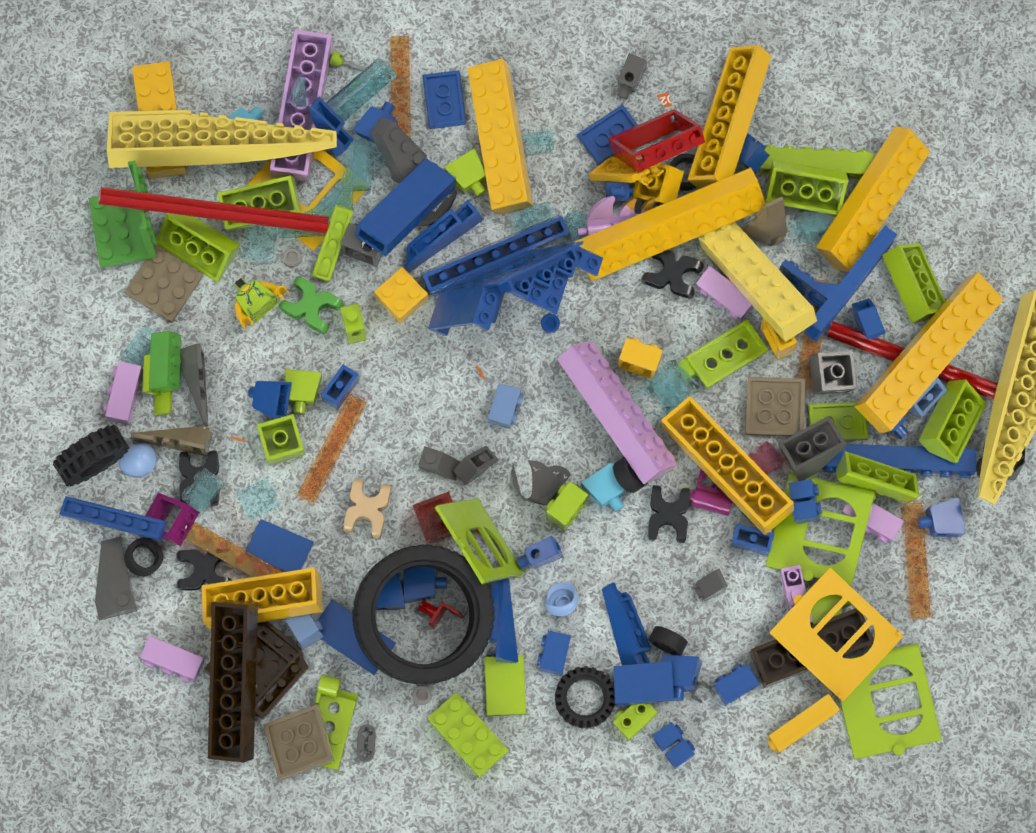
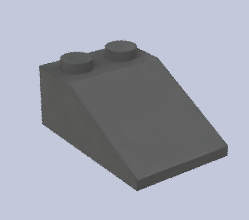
[778,416,847,481]

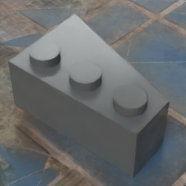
[370,117,427,183]

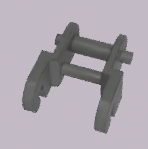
[684,680,712,703]

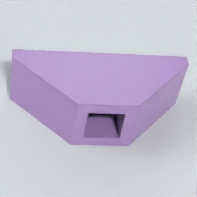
[781,565,813,622]

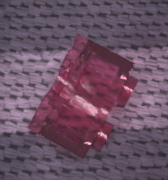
[748,441,786,476]

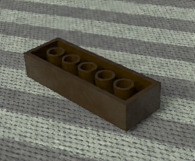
[749,608,874,688]

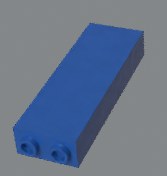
[355,158,456,257]

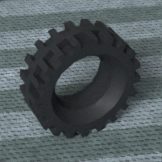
[53,425,130,487]

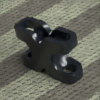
[641,250,704,299]
[179,450,220,506]
[648,485,690,543]
[176,549,232,591]

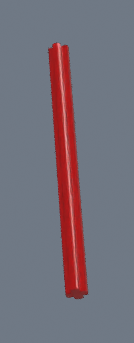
[98,187,329,234]
[827,321,998,400]

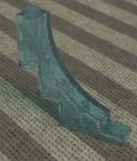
[278,139,371,238]

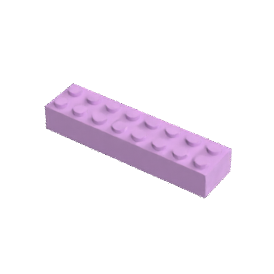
[270,30,333,183]
[557,340,678,484]

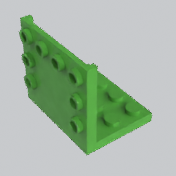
[88,160,157,268]

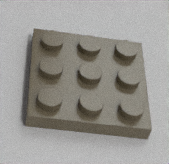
[124,246,204,323]
[745,377,805,436]
[263,704,335,781]

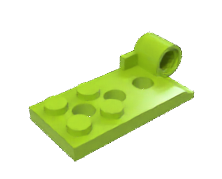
[675,319,769,389]
[315,674,358,770]

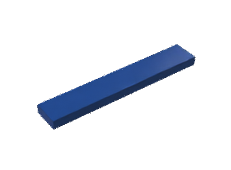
[59,496,167,541]

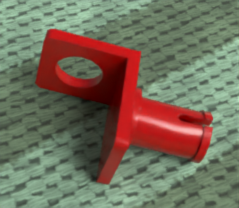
[418,600,464,629]

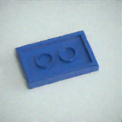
[422,70,466,129]
[577,104,638,165]
[245,519,314,572]
[613,661,675,706]

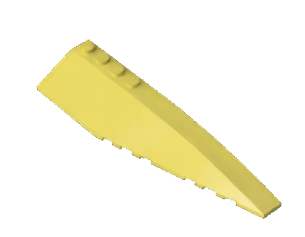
[107,110,337,168]
[978,290,1036,505]

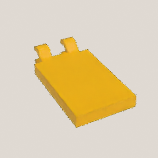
[589,156,664,185]

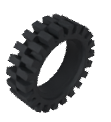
[555,666,615,729]

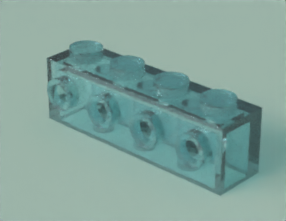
[326,57,397,121]

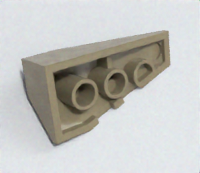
[743,196,787,245]
[131,426,213,456]

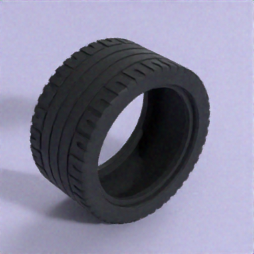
[352,544,495,684]

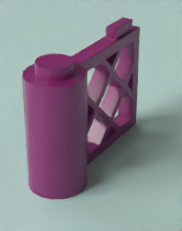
[690,466,732,516]

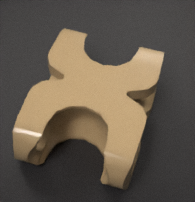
[343,478,391,539]

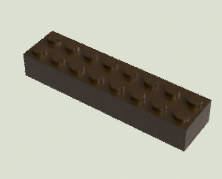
[208,599,258,763]

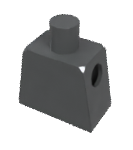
[617,53,647,100]

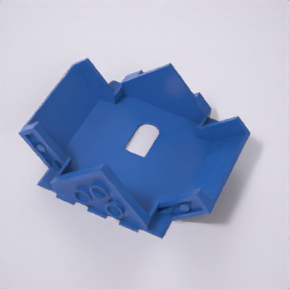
[428,241,603,336]

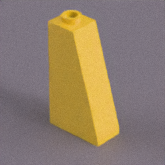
[767,694,840,754]

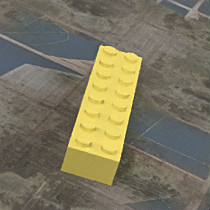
[698,222,817,342]

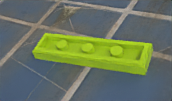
[312,204,354,282]

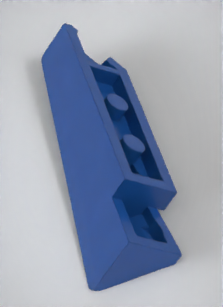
[404,200,484,273]
[489,578,518,663]
[602,582,652,665]

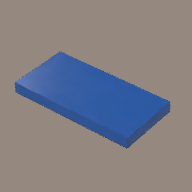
[318,600,396,675]

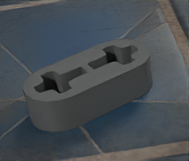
[357,724,376,762]

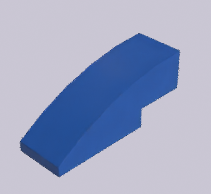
[309,96,354,157]

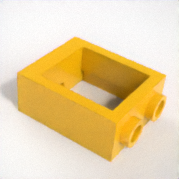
[760,317,798,361]

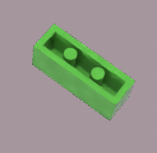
[149,331,181,393]

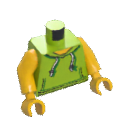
[234,278,290,331]

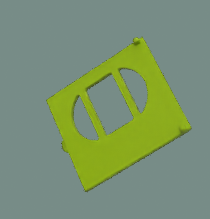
[766,473,876,586]
[435,498,524,584]
[840,643,942,760]

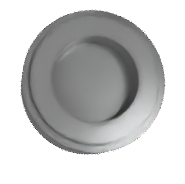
[283,248,302,267]
[412,685,432,705]

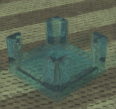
[642,359,700,415]

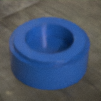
[541,314,560,333]

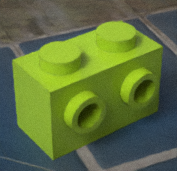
[613,703,658,741]

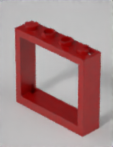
[608,109,706,172]

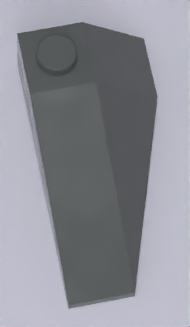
[180,343,209,427]
[95,537,137,621]

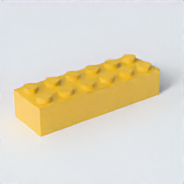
[132,61,187,179]
[202,567,323,630]

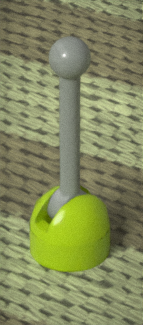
[329,50,374,76]

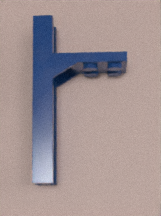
[779,226,897,342]

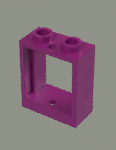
[145,493,200,546]

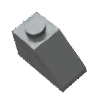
[418,446,460,480]
[453,446,498,485]
[694,569,728,602]

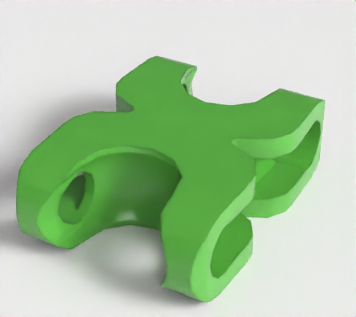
[278,276,344,334]

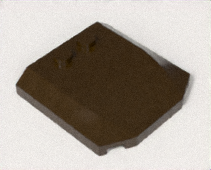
[204,622,309,720]

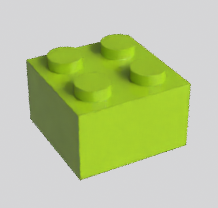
[257,414,306,465]
[545,481,588,532]

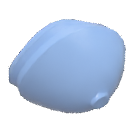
[119,442,157,476]
[545,582,579,616]

